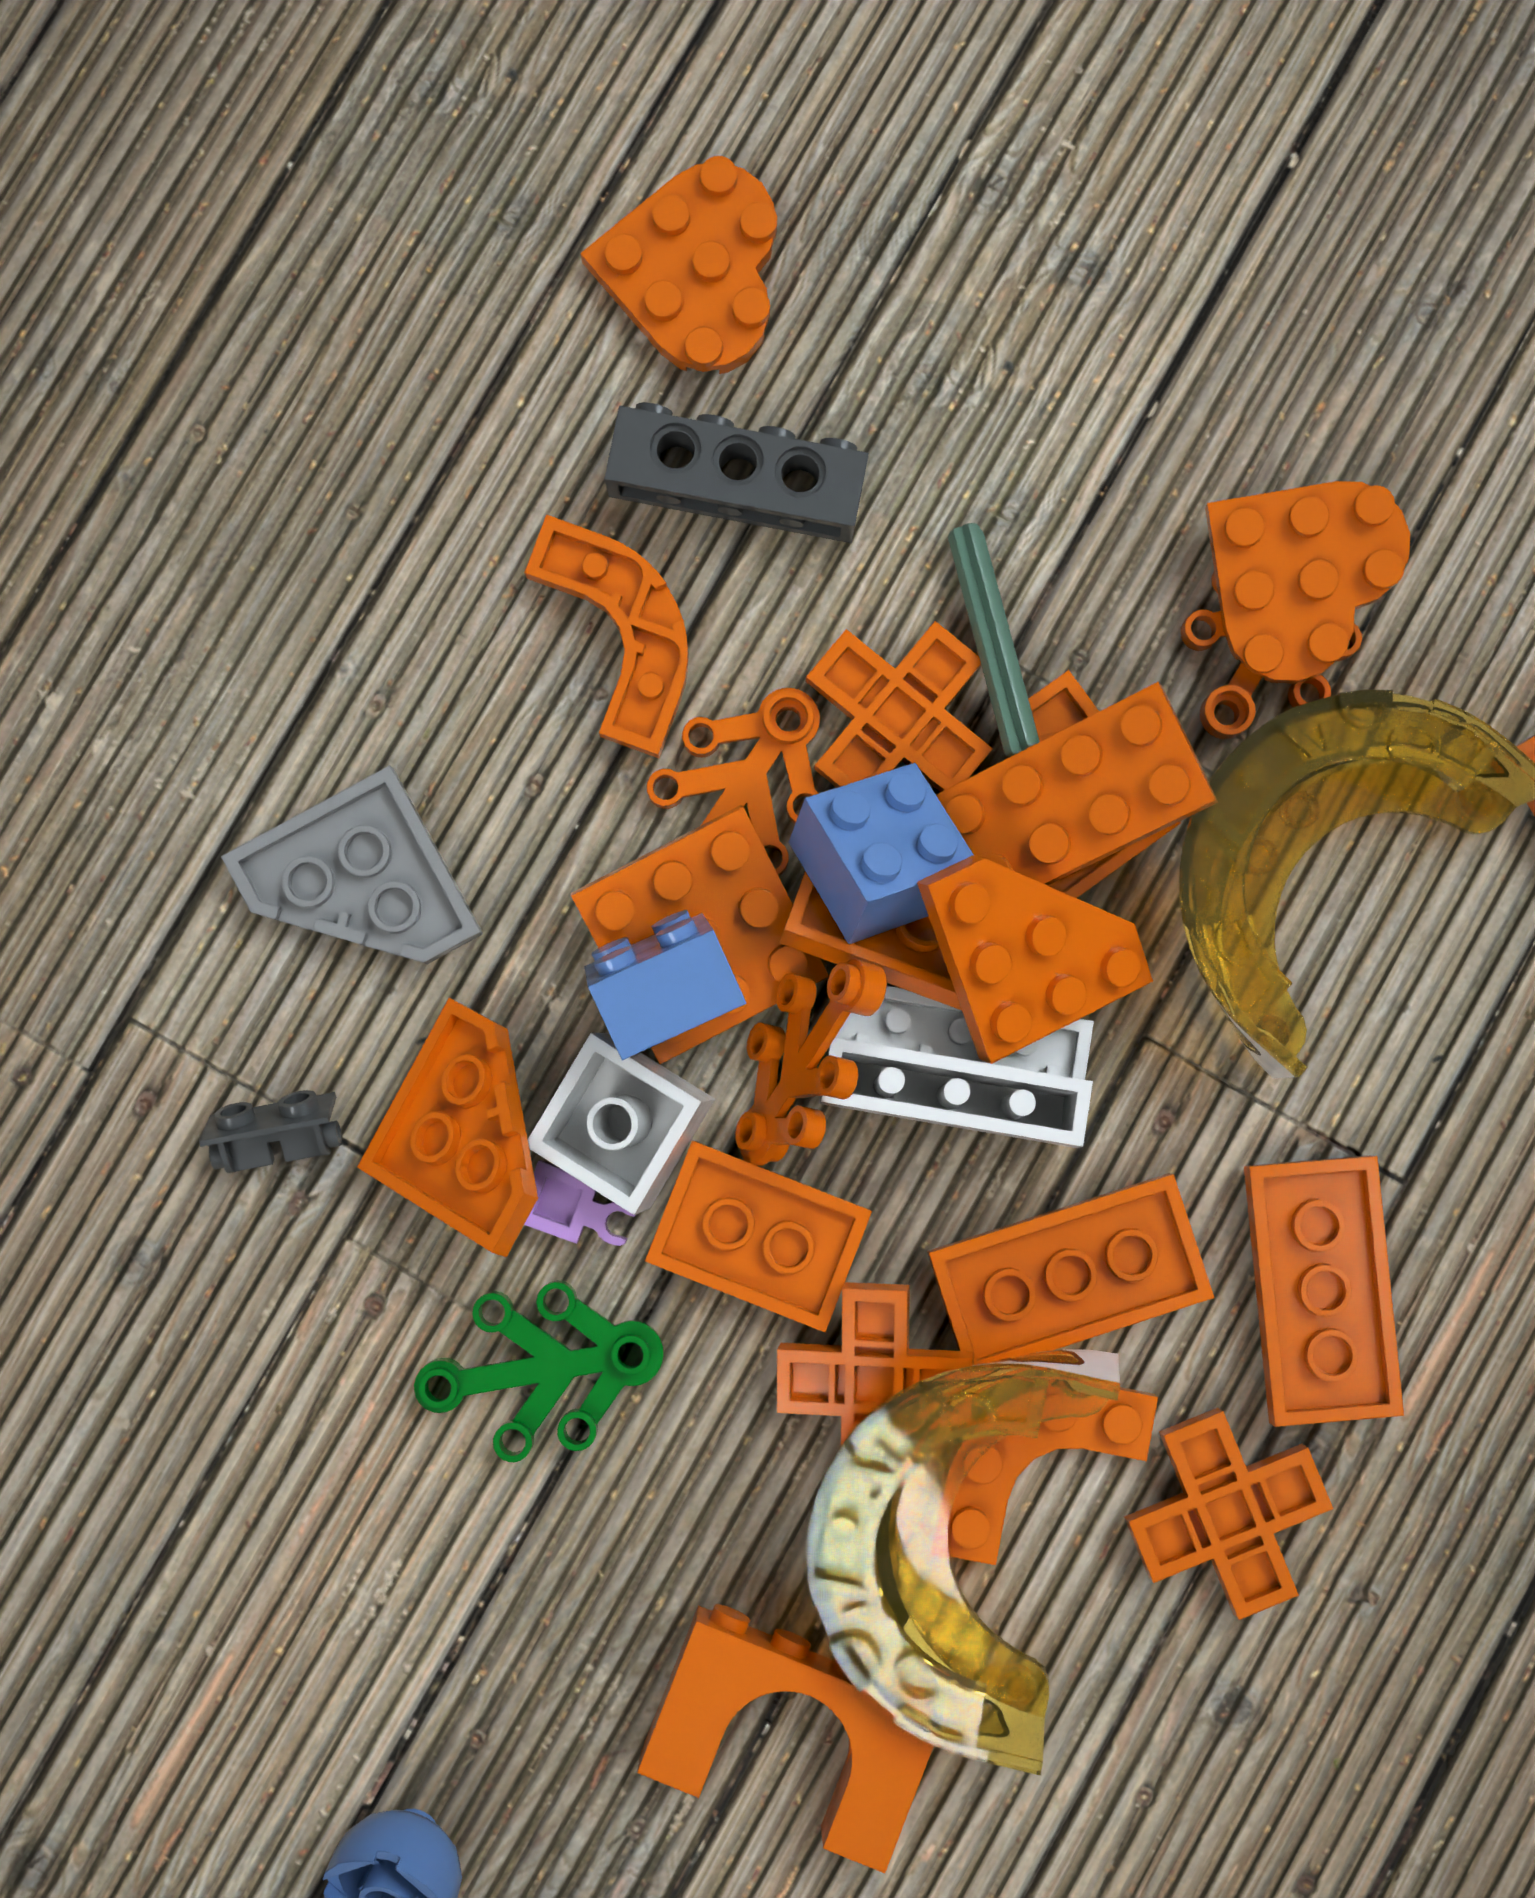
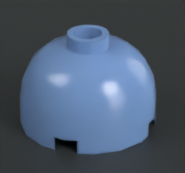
[323,1809,462,1898]

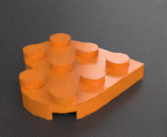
[580,156,777,374]
[1205,481,1410,684]

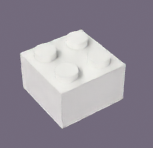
[528,1033,715,1215]

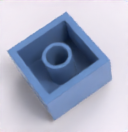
[788,763,974,944]
[584,910,747,1060]

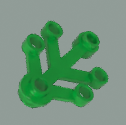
[414,1280,664,1462]

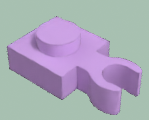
[524,1160,636,1246]

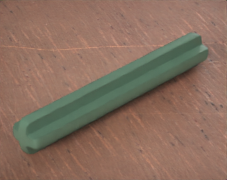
[948,523,1040,758]

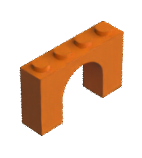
[637,1604,943,1874]

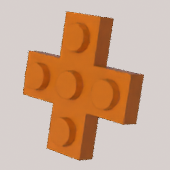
[805,621,993,792]
[777,1282,974,1483]
[1124,1407,1333,1620]

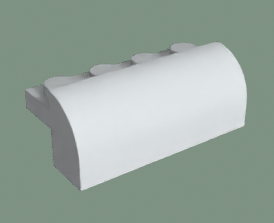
[819,986,1094,1148]

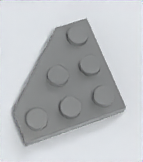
[221,765,483,964]

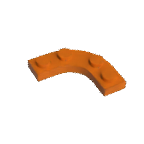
[524,514,689,758]
[930,1379,1158,1565]

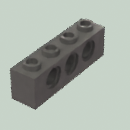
[604,402,869,543]

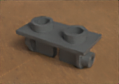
[199,1090,342,1173]

